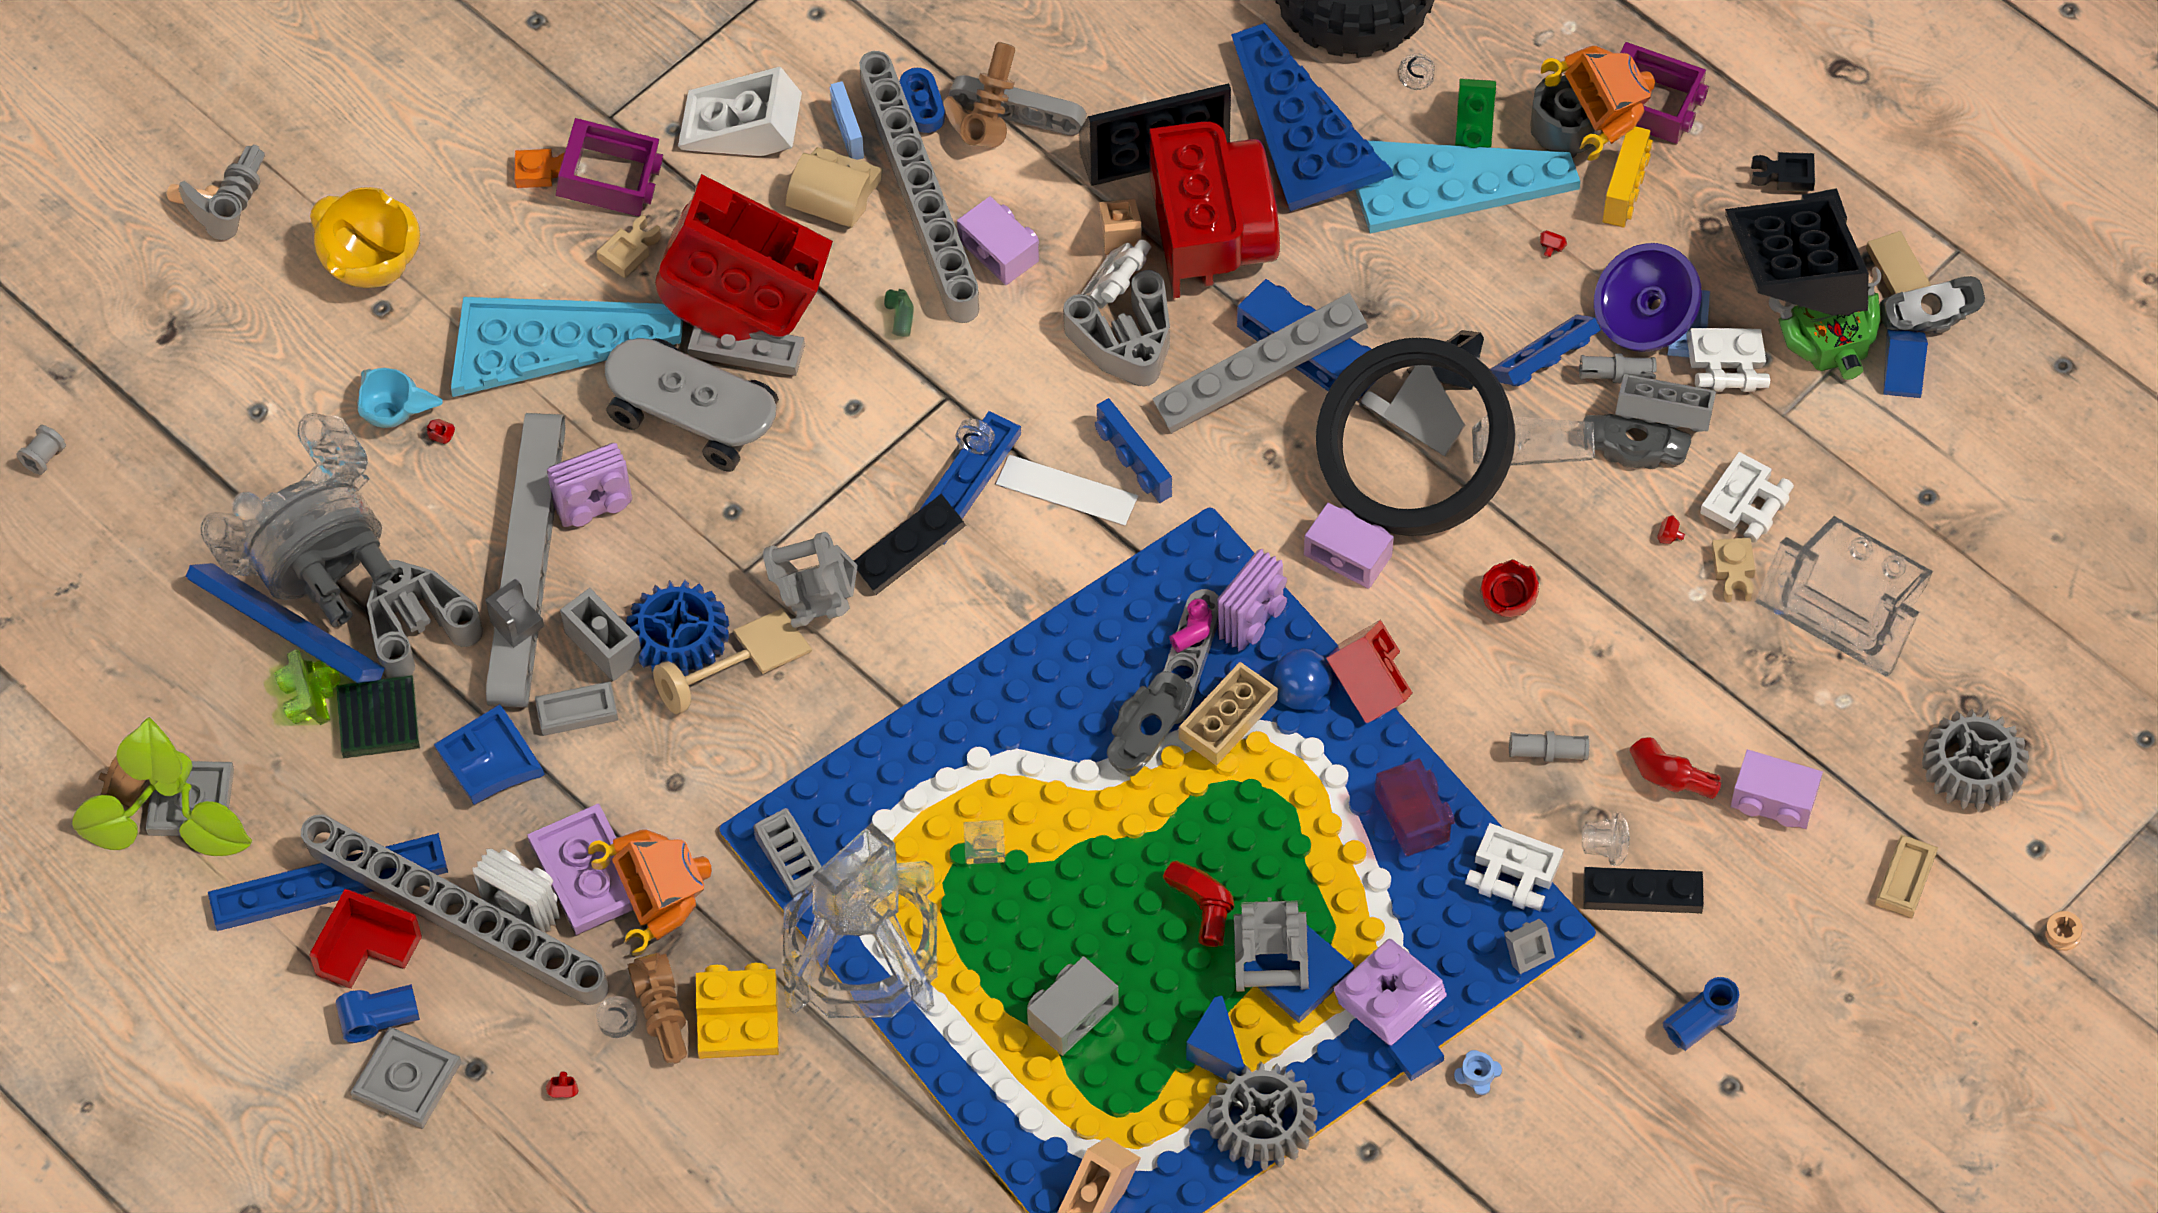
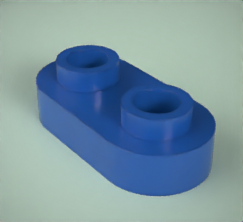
[899,68,945,133]

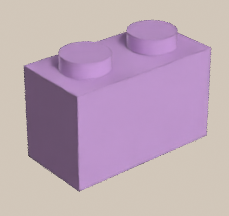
[957,196,1039,285]
[1304,503,1394,589]
[1731,749,1823,829]

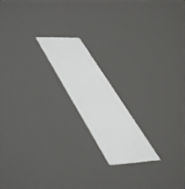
[996,455,1139,525]

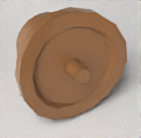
[98,756,147,807]

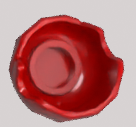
[1480,559,1539,618]

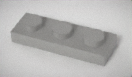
[688,326,805,376]

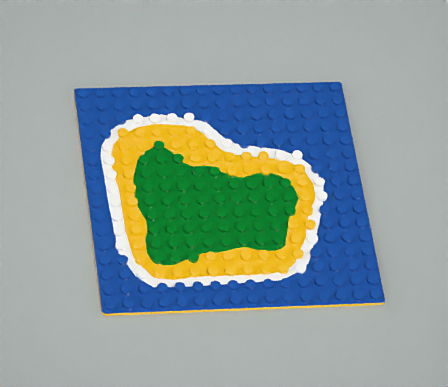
[720,507,1596,1213]

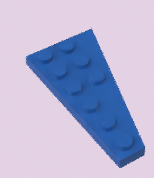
[1231,23,1394,212]

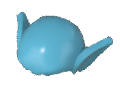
[357,368,443,428]

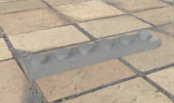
[1152,292,1368,434]

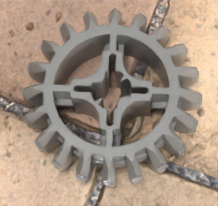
[1922,709,2029,812]
[1207,1061,1318,1171]

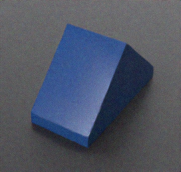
[1883,329,1928,398]
[1186,996,1245,1080]

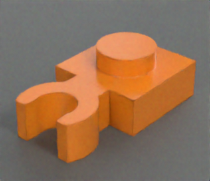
[515,149,577,188]

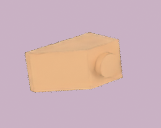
[1057,1137,1141,1213]

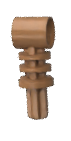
[943,42,1015,148]
[627,952,687,1064]

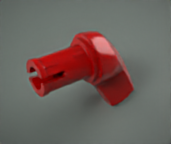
[1630,737,1721,799]
[1163,861,1234,947]

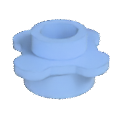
[1454,1050,1502,1095]

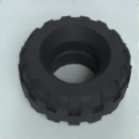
[1275,0,1434,58]

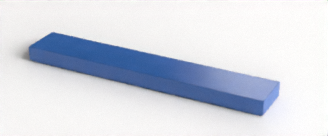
[185,563,385,683]
[208,833,448,931]

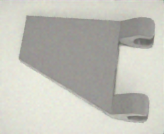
[1361,365,1466,457]

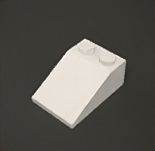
[678,67,802,156]

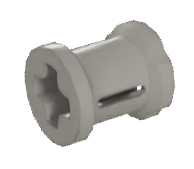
[16,425,66,475]

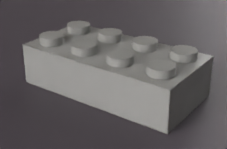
[1615,374,1716,432]

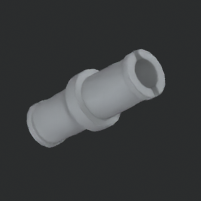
[1579,353,1657,383]
[1509,731,1590,762]

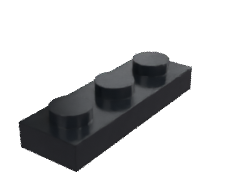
[854,494,966,595]
[1583,867,1704,914]

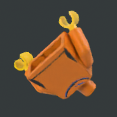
[1541,46,1655,161]
[588,829,712,956]

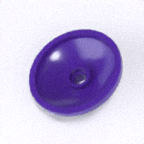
[1594,243,1702,352]

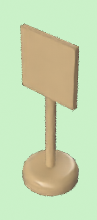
[653,608,812,714]

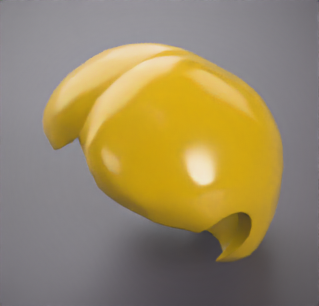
[310,187,421,288]

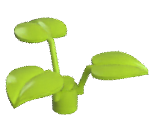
[72,717,252,856]

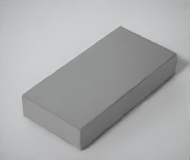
[535,682,618,736]

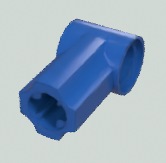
[1663,977,1739,1051]
[335,984,420,1043]

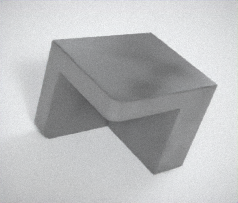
[485,579,544,648]

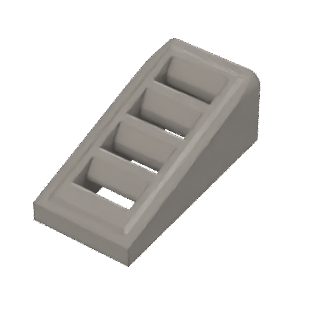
[754,808,828,899]

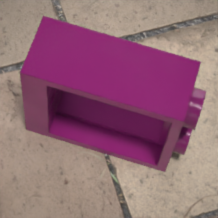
[1620,42,1709,144]
[556,118,664,217]

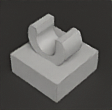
[1504,919,1555,974]

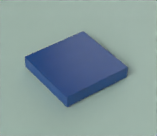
[1244,925,1354,1023]

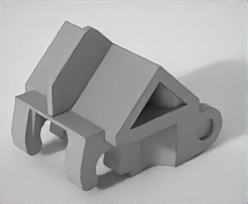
[763,532,858,628]
[1234,897,1309,992]

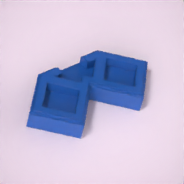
[1388,995,1454,1081]

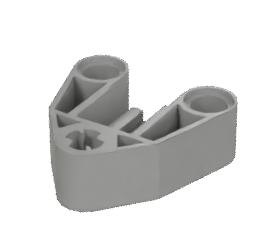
[1063,270,1170,387]
[367,560,483,682]

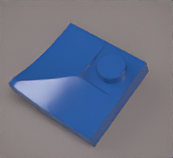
[434,705,545,805]

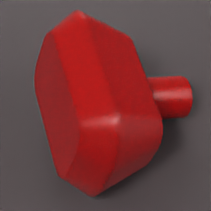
[1540,230,1568,257]
[427,419,455,444]
[1657,515,1685,544]
[546,1071,579,1098]

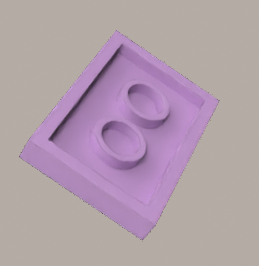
[527,803,634,935]

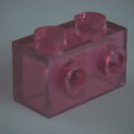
[1375,758,1455,857]

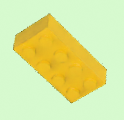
[1602,126,1653,228]

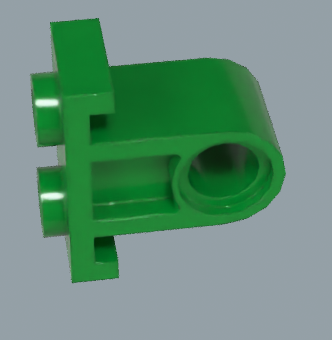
[1455,78,1496,148]

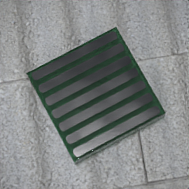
[336,675,420,758]

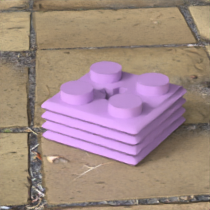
[547,443,632,527]
[1217,549,1287,651]
[1334,939,1447,1045]

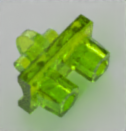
[274,649,341,725]

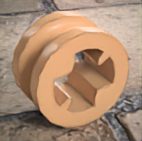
[2046,911,2083,951]

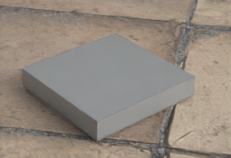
[146,761,234,836]
[350,1027,461,1129]

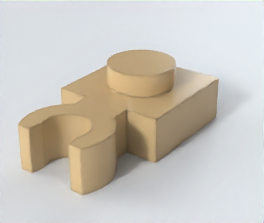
[597,215,661,278]
[1711,538,1755,603]

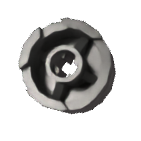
[1530,73,1602,158]

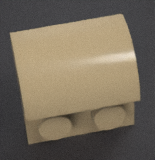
[785,147,883,228]

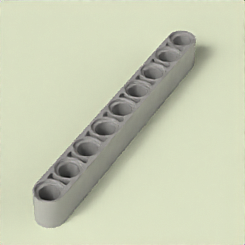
[859,51,979,323]
[486,413,565,707]
[301,815,609,1005]

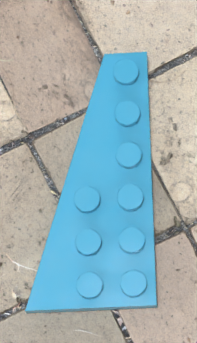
[1355,141,1580,234]
[451,297,683,397]

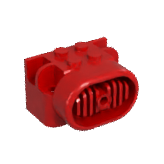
[1150,122,1280,299]
[655,174,833,341]

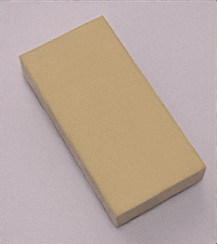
[1866,231,1931,297]
[1875,834,1938,918]

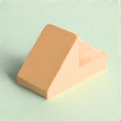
[1099,199,1142,255]

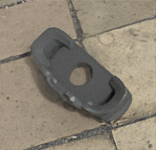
[1879,276,1985,334]
[1582,414,1691,469]
[1107,671,1192,777]

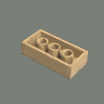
[1179,662,1278,766]

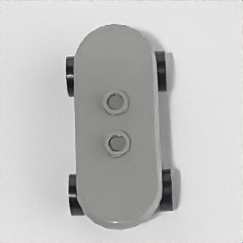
[605,338,779,472]

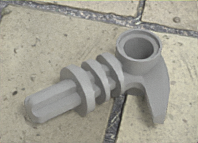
[179,145,265,240]

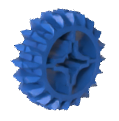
[626,580,729,676]

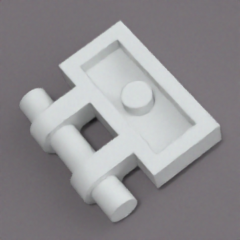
[1081,240,1151,309]
[1686,328,1770,392]
[1700,452,1794,543]
[1465,823,1564,911]

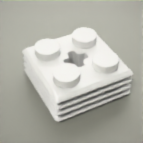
[472,849,560,933]

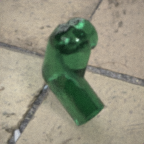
[884,288,914,337]

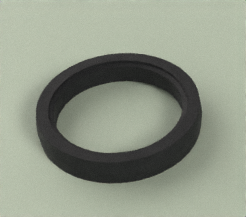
[1316,337,1515,536]

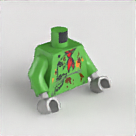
[1769,267,1881,380]

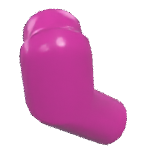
[1169,599,1213,653]

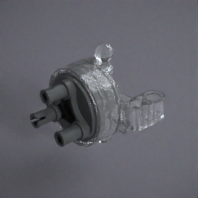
[200,413,396,627]

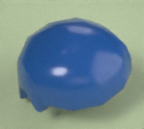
[1272,648,1332,710]

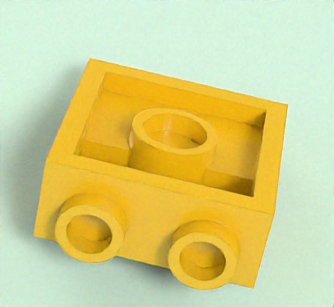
[696,963,779,1059]

